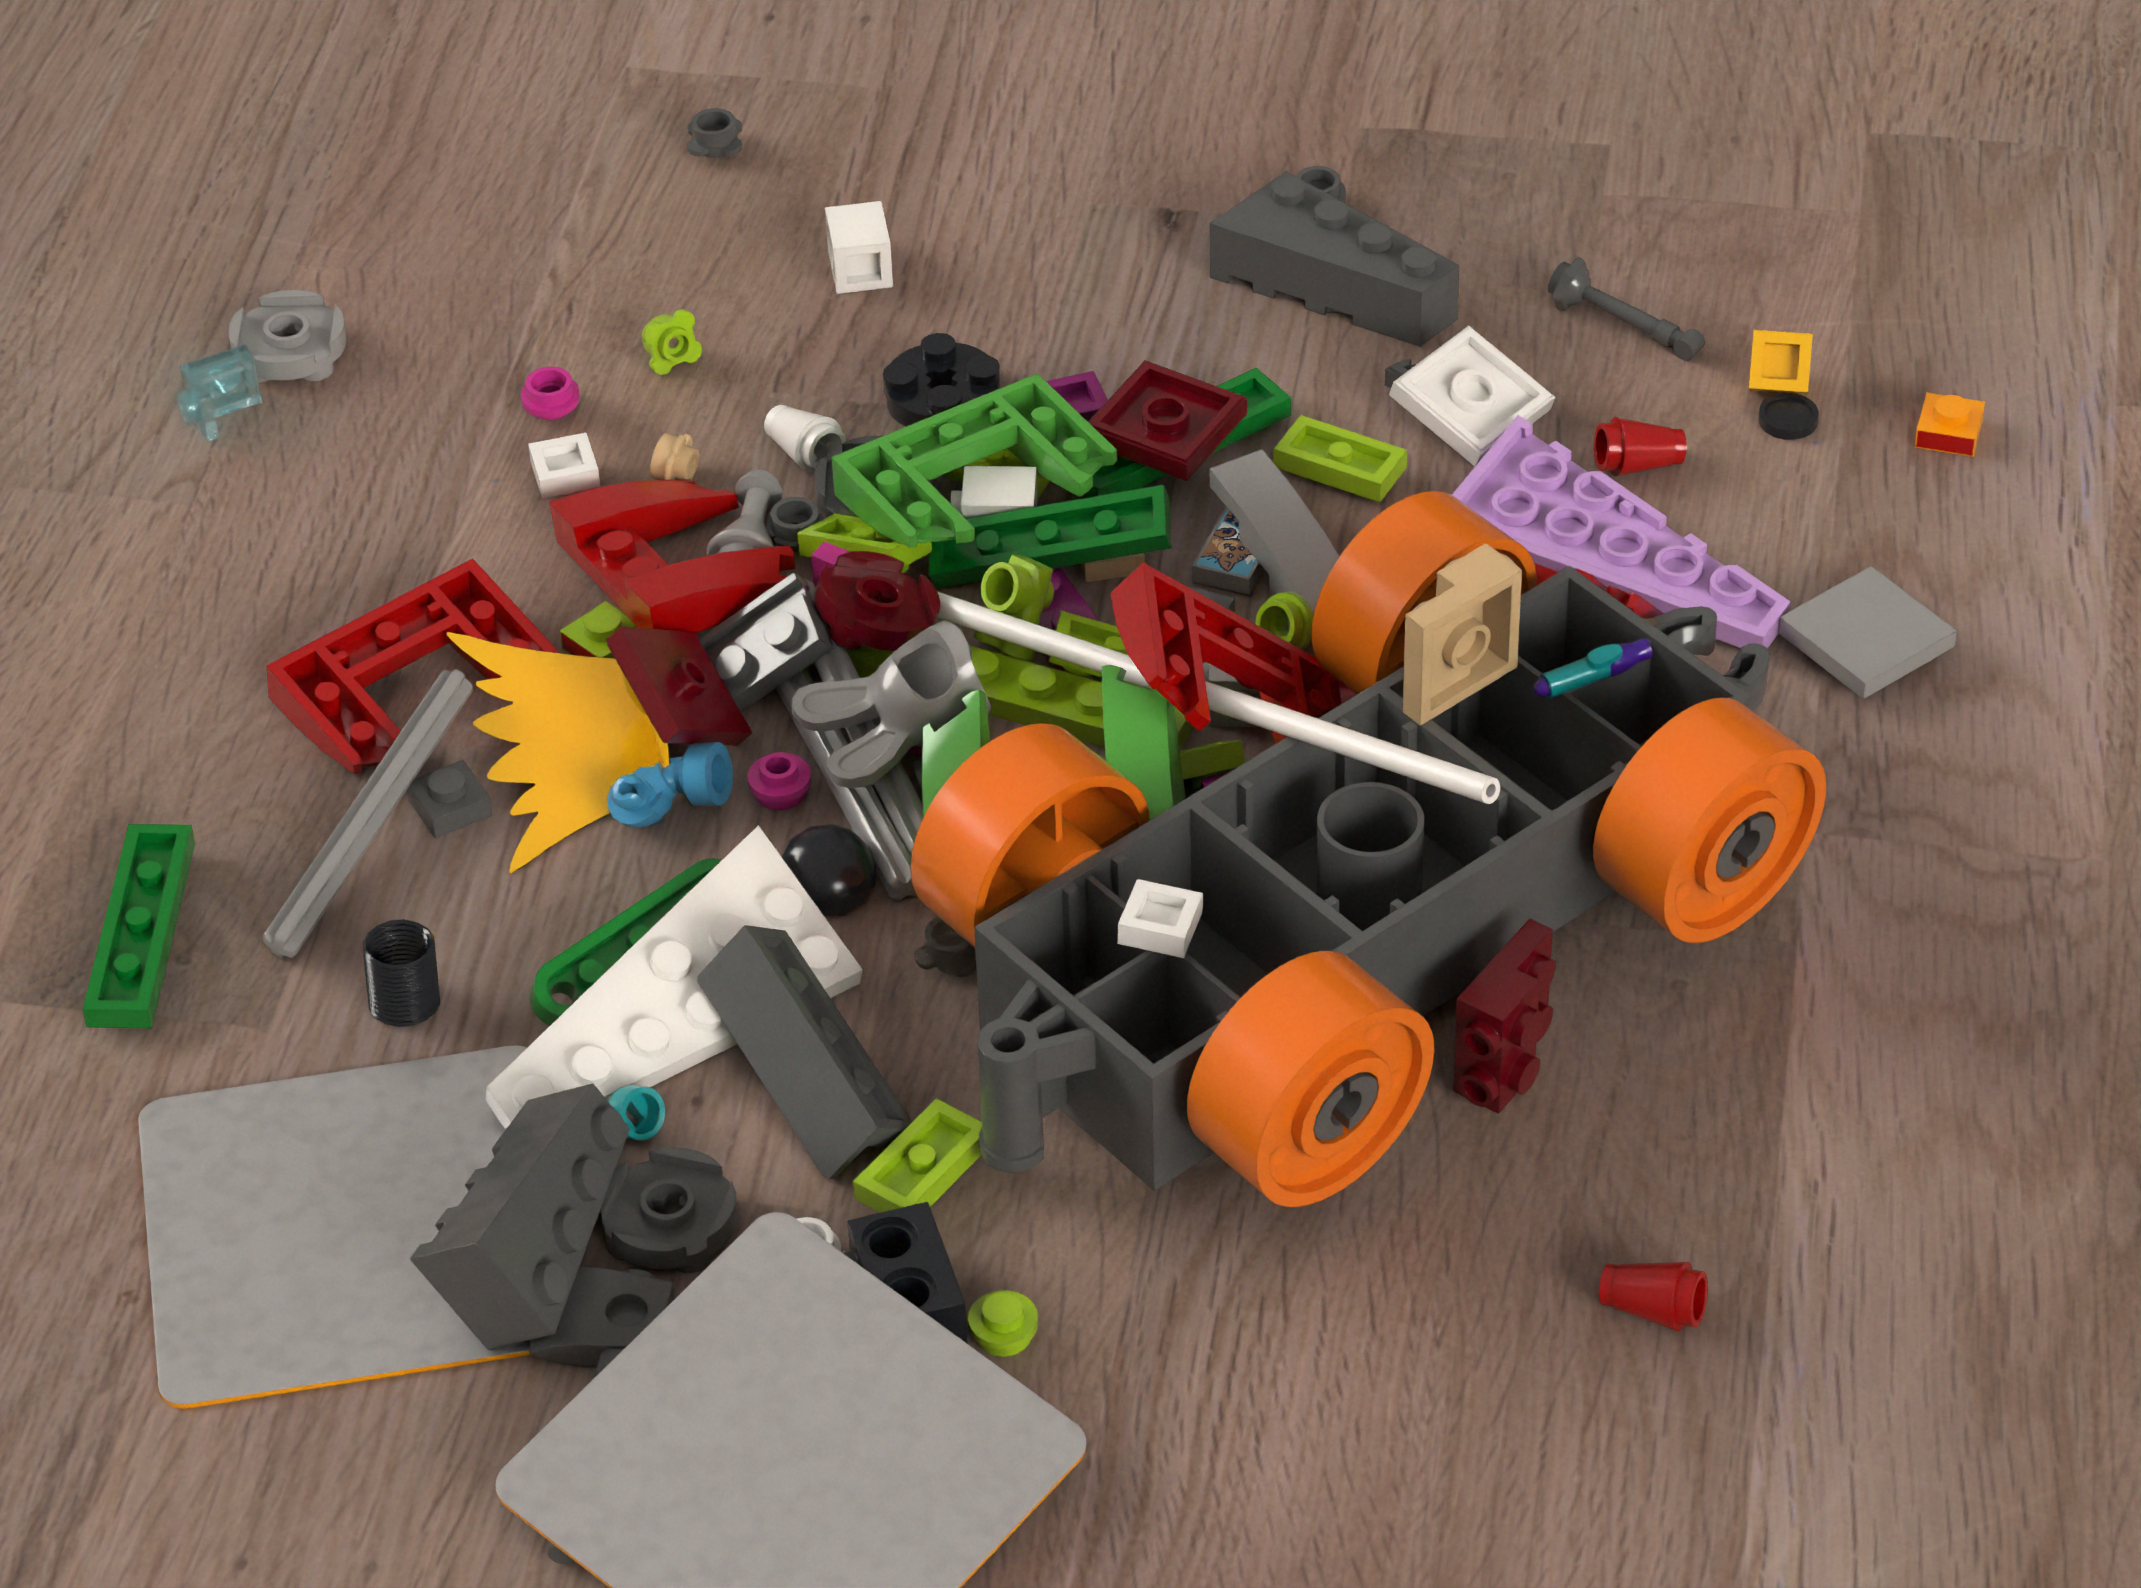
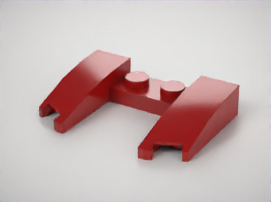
[549,479,796,633]
[266,558,561,774]
[1110,562,1342,744]

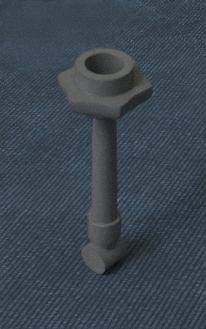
[1548,257,1705,361]

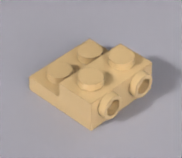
[1403,543,1522,726]

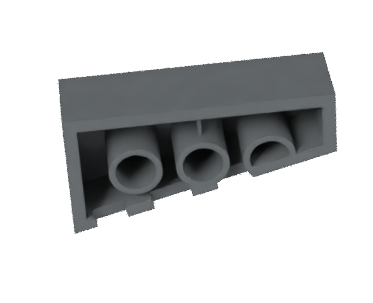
[410,1083,630,1349]

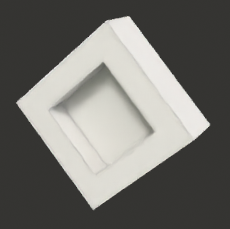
[528,433,600,499]
[1117,879,1203,958]

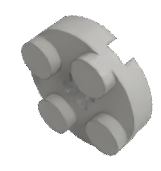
[228,290,347,383]

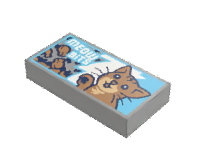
[1192,506,1264,595]

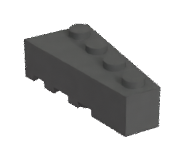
[1210,171,1460,347]

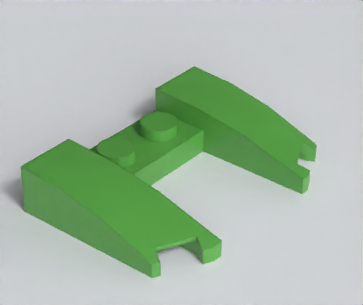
[831,373,1117,548]
[922,665,1186,820]

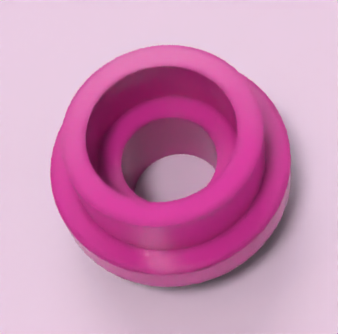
[521,367,580,420]
[747,752,811,810]

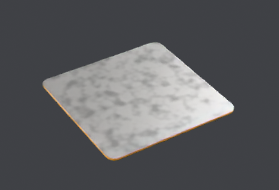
[138,1045,532,1409]
[496,1212,1086,1588]

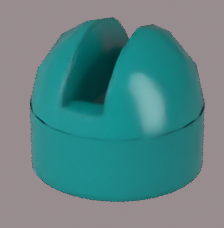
[608,1085,665,1141]

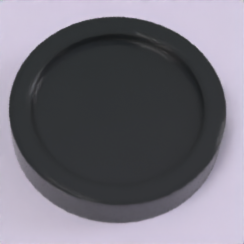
[1758,393,1819,440]

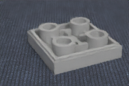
[1778,566,1957,699]

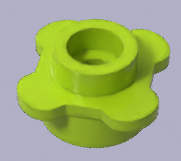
[642,309,702,375]

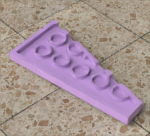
[1452,415,1791,648]

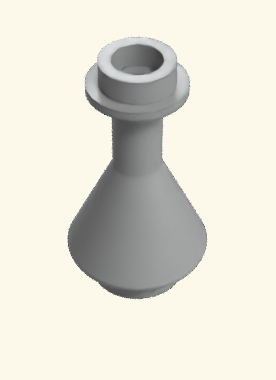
[706,470,783,556]

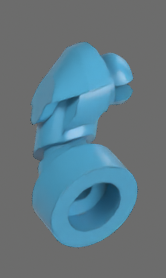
[607,742,733,828]

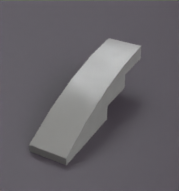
[1210,449,1340,642]

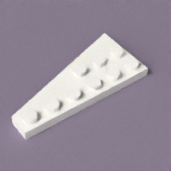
[486,825,863,1130]

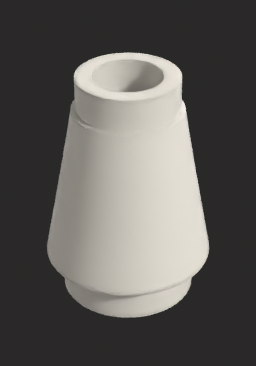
[764,405,847,473]

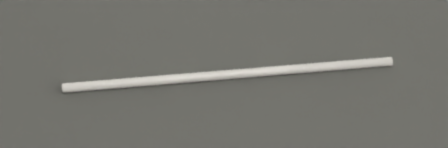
[937,591,1500,804]

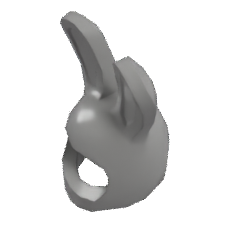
[791,620,992,788]

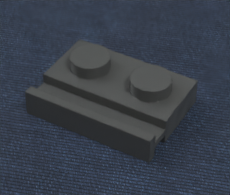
[699,572,833,712]

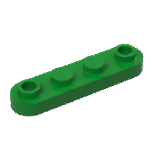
[529,858,722,1026]

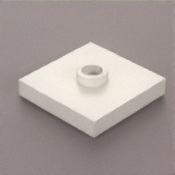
[1389,326,1555,466]

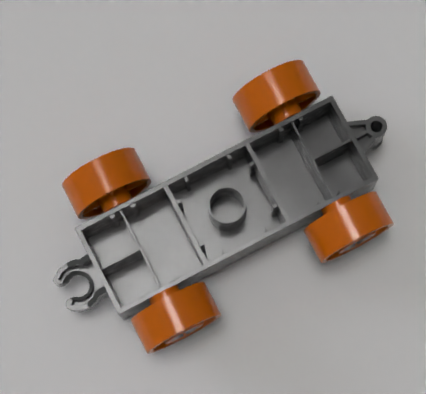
[911,491,1826,1207]

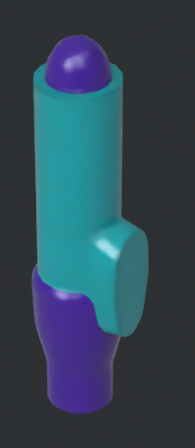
[1533,638,1652,699]

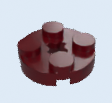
[814,551,940,651]

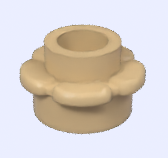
[650,433,700,480]

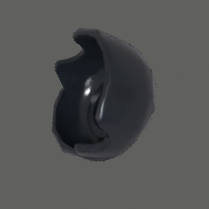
[782,824,877,916]

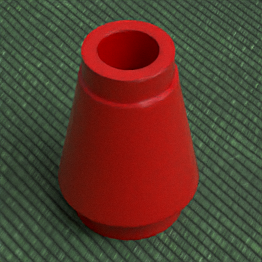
[1593,417,1687,477]
[1599,1262,1708,1331]

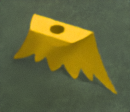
[447,632,670,873]

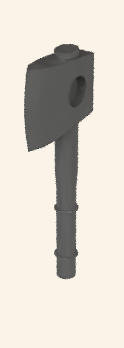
[529,1266,674,1565]

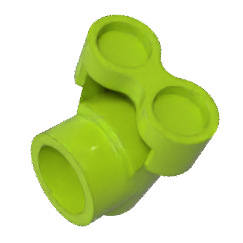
[973,554,1054,661]

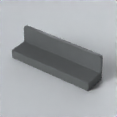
[697,925,912,1179]

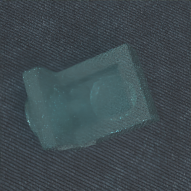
[176,344,262,442]

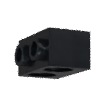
[841,1202,968,1344]

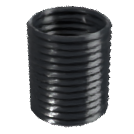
[363,919,440,1027]

